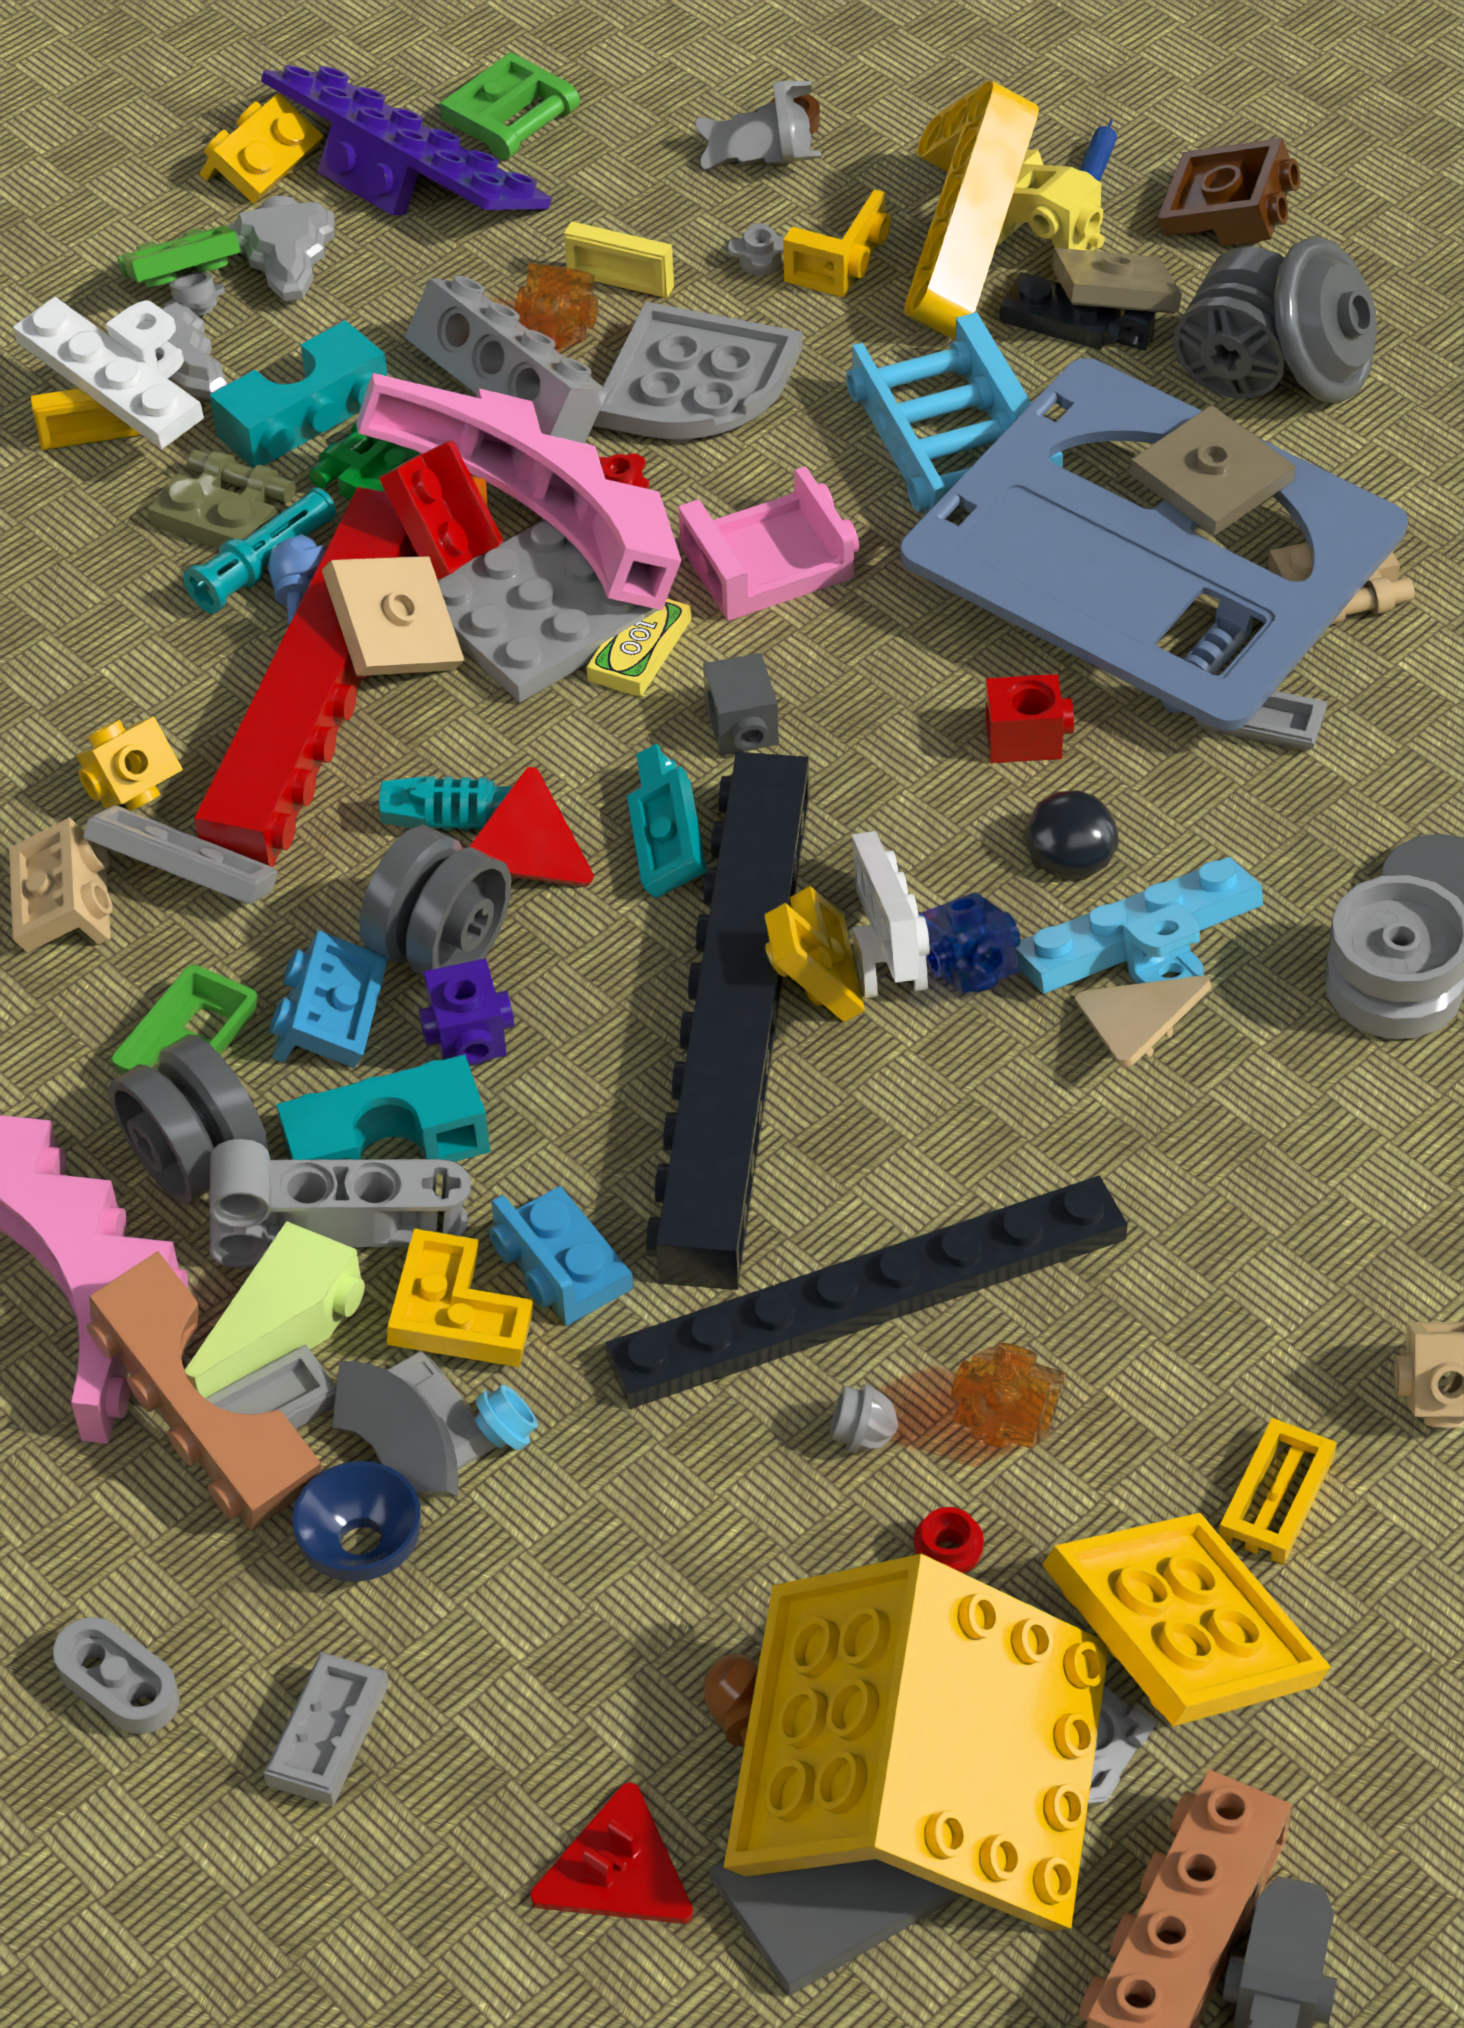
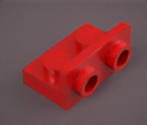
[379,441,503,580]

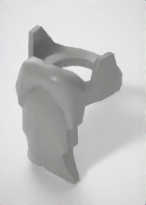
[695,81,821,170]

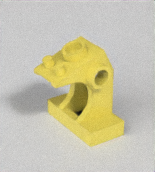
[996,149,1105,251]

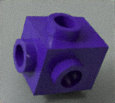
[419,958,515,1065]

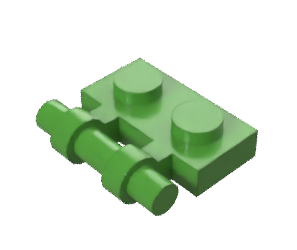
[117,225,241,287]

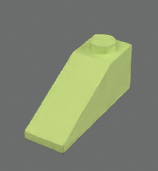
[184,1221,365,1398]

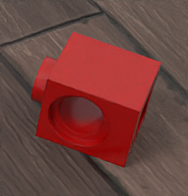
[985,674,1074,763]

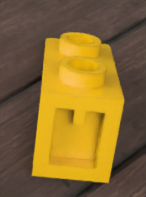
[783,189,891,298]

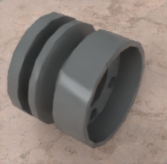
[1174,247,1288,399]

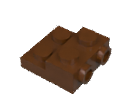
[1157,138,1300,246]

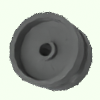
[360,825,511,976]
[108,1034,267,1204]

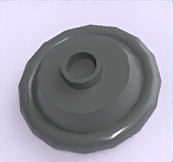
[1274,236,1377,404]

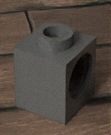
[703,653,779,755]

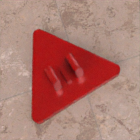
[469,767,594,887]
[530,1782,693,1924]

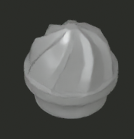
[830,1384,898,1453]

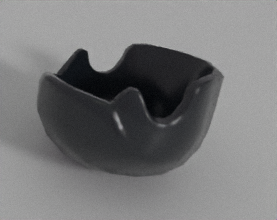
[1022,790,1119,880]

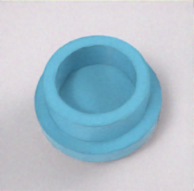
[475,1385,538,1450]

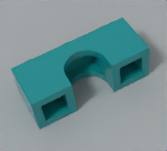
[209,320,388,468]
[276,1054,491,1162]

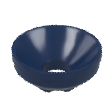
[292,1461,421,1582]

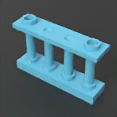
[846,312,1063,515]

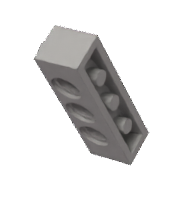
[405,276,608,443]

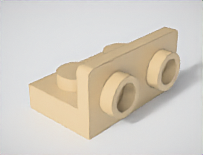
[9,817,113,952]

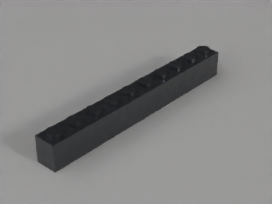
[646,752,810,1290]

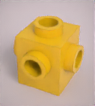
[76,716,183,811]

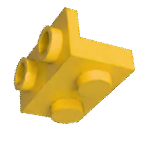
[199,93,324,204]

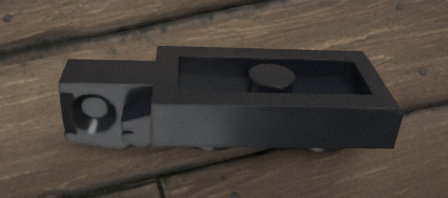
[999,272,1156,351]

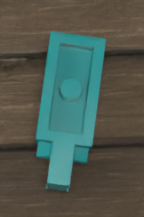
[627,743,706,899]

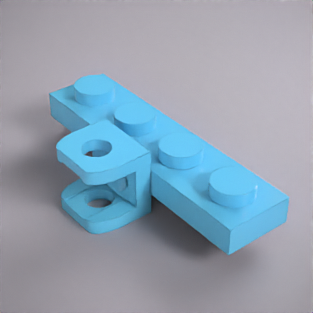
[1011,857,1263,994]

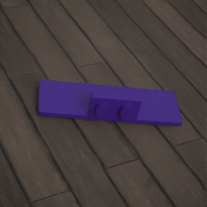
[261,65,552,215]

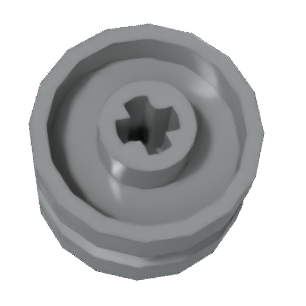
[1325,875,1464,1039]

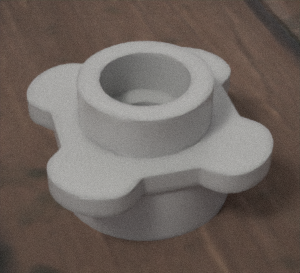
[728,223,785,275]
[165,272,225,316]

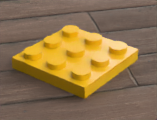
[1042,1513,1331,1727]

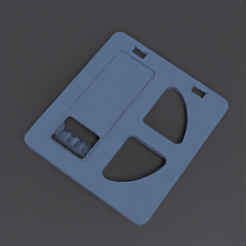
[900,358,1408,731]

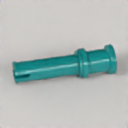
[183,487,337,613]

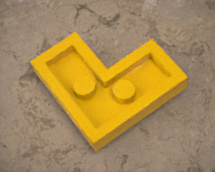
[765,886,865,1022]
[386,1228,533,1368]

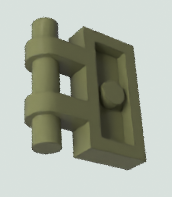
[148,449,296,549]

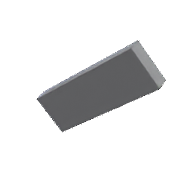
[83,805,278,904]

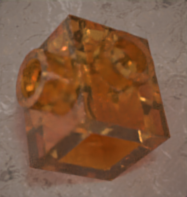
[515,263,598,349]
[951,1342,1066,1449]

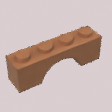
[87,1251,321,1532]

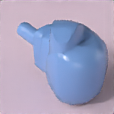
[268,535,326,627]

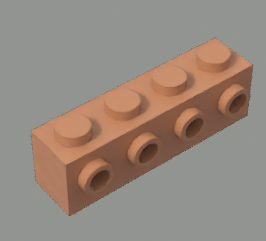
[1078,1769,1292,2028]

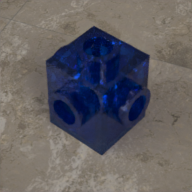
[920,892,1021,994]

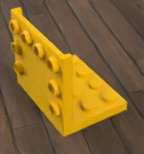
[723,1554,1109,1931]

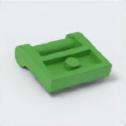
[440,52,580,161]

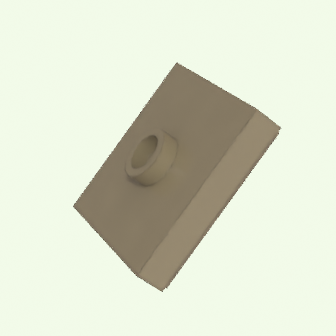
[1051,247,1182,314]
[1130,405,1296,536]

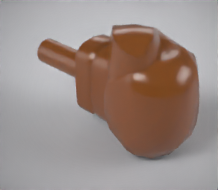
[704,1653,758,1746]

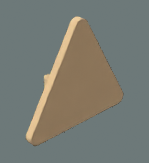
[1075,975,1212,1068]

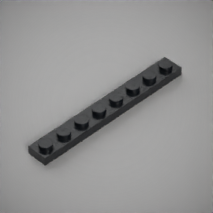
[605,1175,1128,1409]

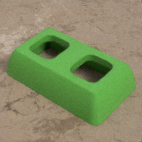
[112,965,257,1074]

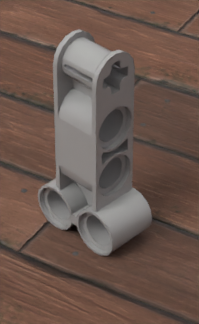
[209,1139,471,1268]

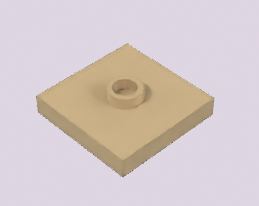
[322,556,465,676]

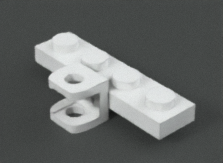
[13,297,204,450]
[851,831,930,998]

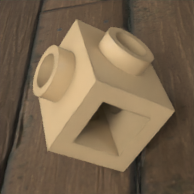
[1394,1322,1464,1428]

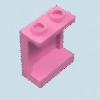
[678,466,859,621]

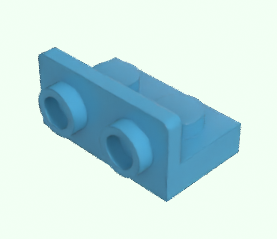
[269,930,388,1068]
[489,1185,633,1326]

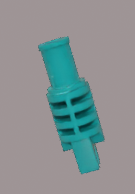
[379,776,549,831]

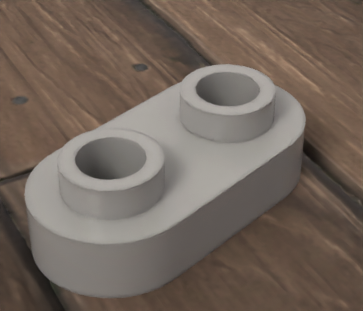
[53,1617,180,1734]

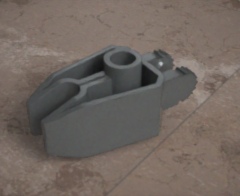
[1222,1876,1337,2028]

